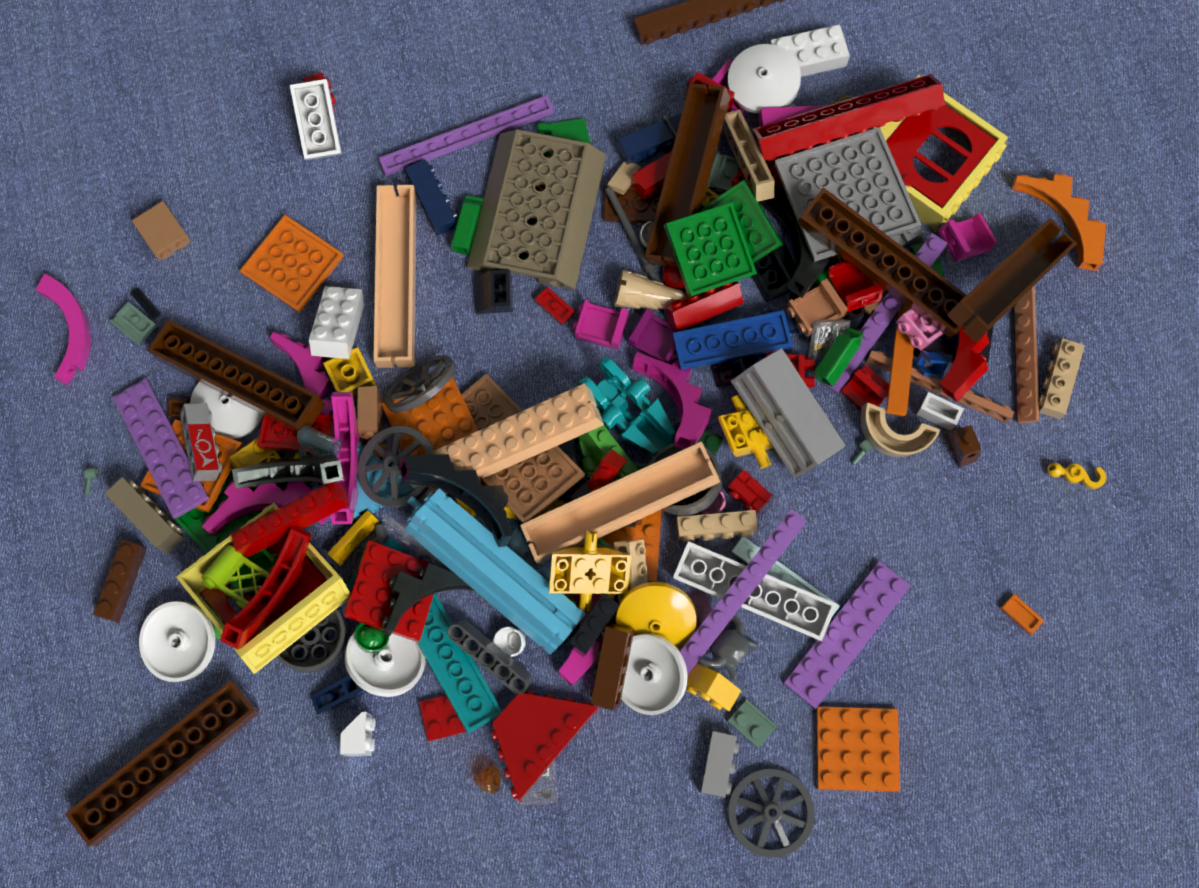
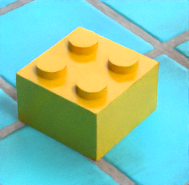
[323,347,377,397]

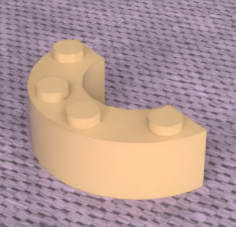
[860,403,940,457]

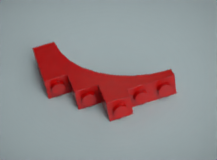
[939,326,990,402]
[220,527,312,650]

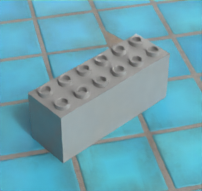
[731,348,846,479]

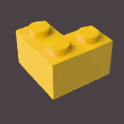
[686,663,741,711]

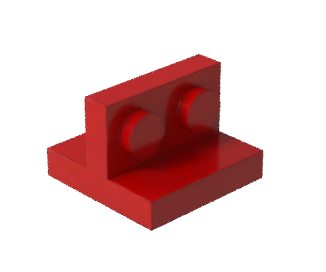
[840,364,889,410]

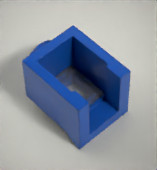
[914,350,949,378]

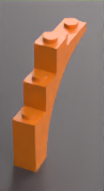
[1011,174,1106,271]

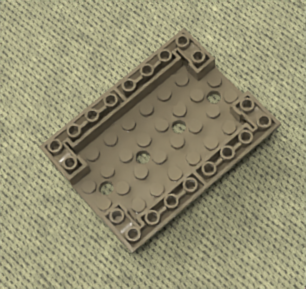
[467,129,606,290]

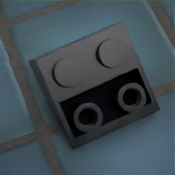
[475,269,513,314]

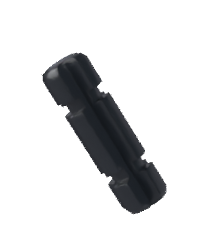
[131,288,160,319]

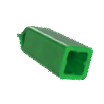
[451,195,484,255]
[813,328,864,387]

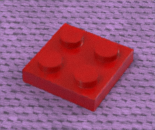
[419,695,466,742]

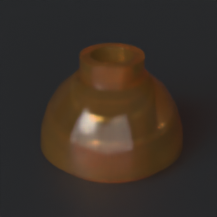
[475,765,501,794]

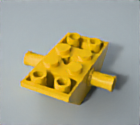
[718,395,773,469]
[548,531,631,611]

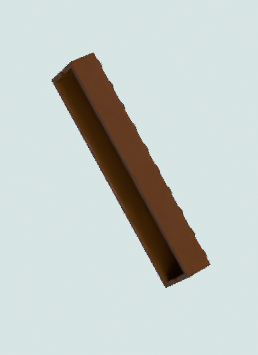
[644,83,730,269]
[947,218,1077,343]

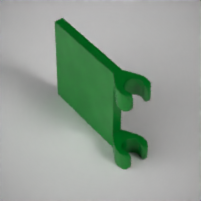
[537,118,591,157]

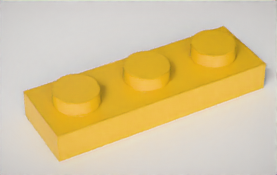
[327,510,380,566]

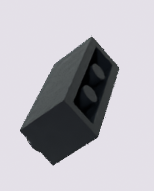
[567,593,620,657]

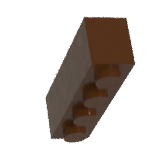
[93,540,147,623]
[590,623,635,710]

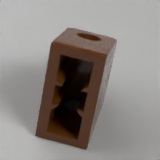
[945,425,982,467]

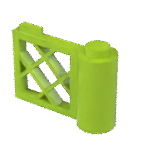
[201,545,270,609]

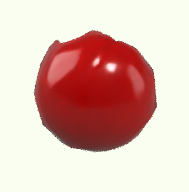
[662,266,685,290]

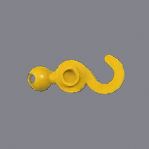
[1047,462,1106,489]

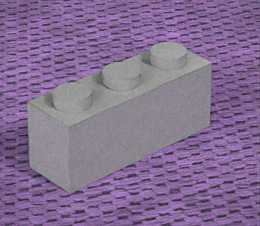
[700,731,739,798]

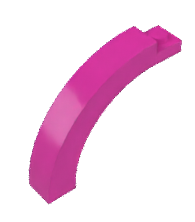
[36,274,91,386]

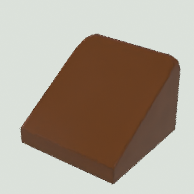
[168,395,191,418]

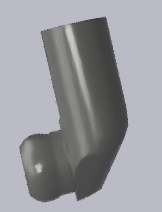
[371,524,386,545]

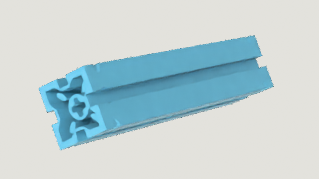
[405,488,586,655]

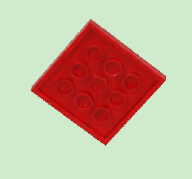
[343,540,442,642]

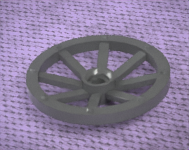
[384,355,456,413]
[358,426,435,507]
[728,769,815,857]

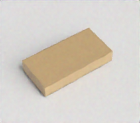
[608,161,641,195]

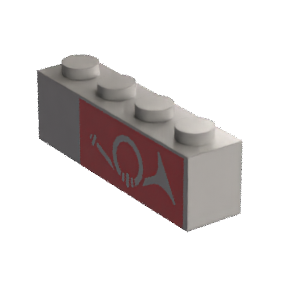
[180,404,222,482]

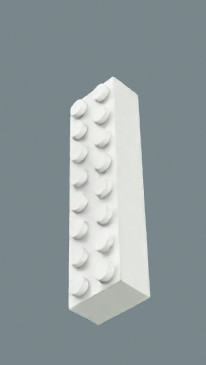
[673,541,837,641]

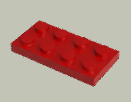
[257,414,335,455]

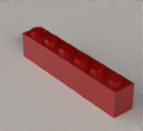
[231,482,350,557]

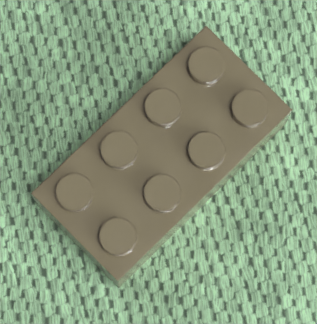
[105,477,185,555]

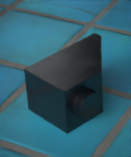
[713,357,757,388]

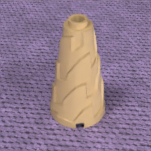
[614,269,686,310]

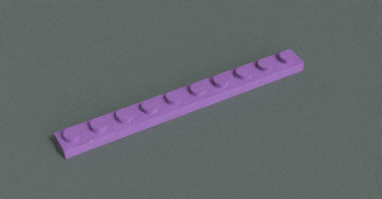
[379,95,554,176]
[822,233,948,394]
[680,509,807,676]

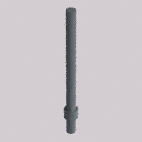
[605,187,661,283]

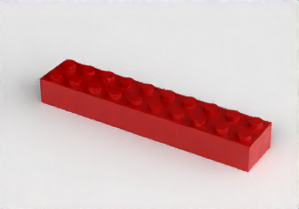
[752,74,945,161]

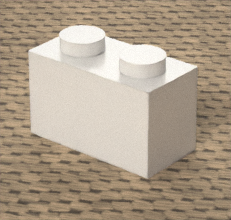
[916,392,964,431]

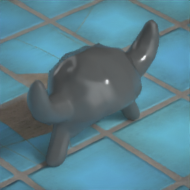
[699,615,758,681]

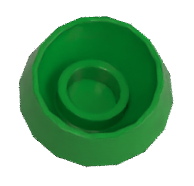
[355,623,389,653]

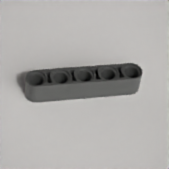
[448,619,532,694]

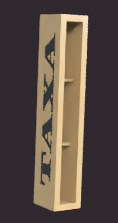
[723,110,774,201]

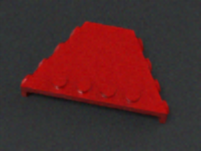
[490,691,599,804]

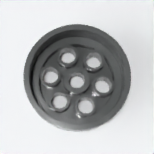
[648,443,722,516]
[276,608,348,673]

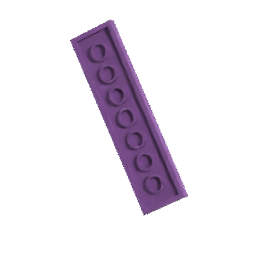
[112,378,210,519]
[783,561,911,709]

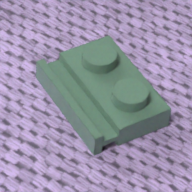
[708,153,740,193]
[110,302,157,346]
[727,699,777,749]

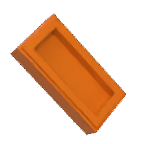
[1000,593,1044,635]

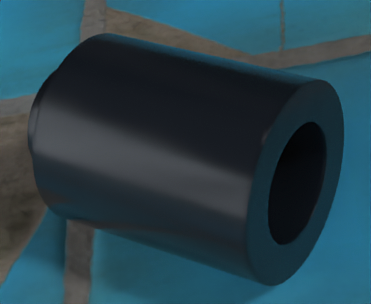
[843,307,865,330]

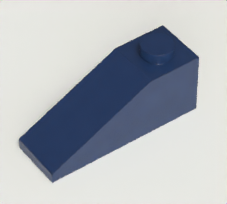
[310,675,368,714]

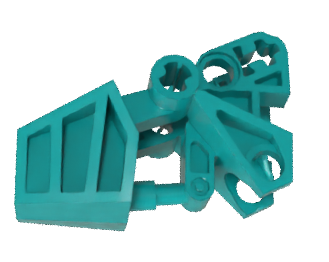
[578,356,675,457]

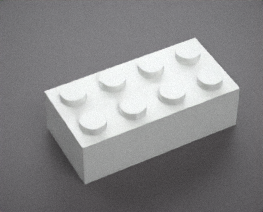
[770,25,850,77]
[290,79,342,160]
[309,286,364,359]

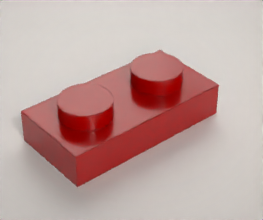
[535,286,575,326]

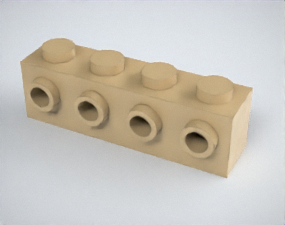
[1039,338,1085,419]
[676,510,758,542]
[614,539,648,603]

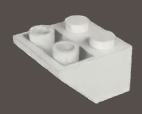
[340,712,375,757]

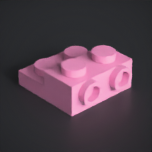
[896,309,944,351]

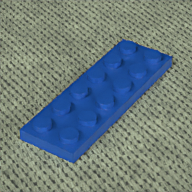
[672,310,793,371]

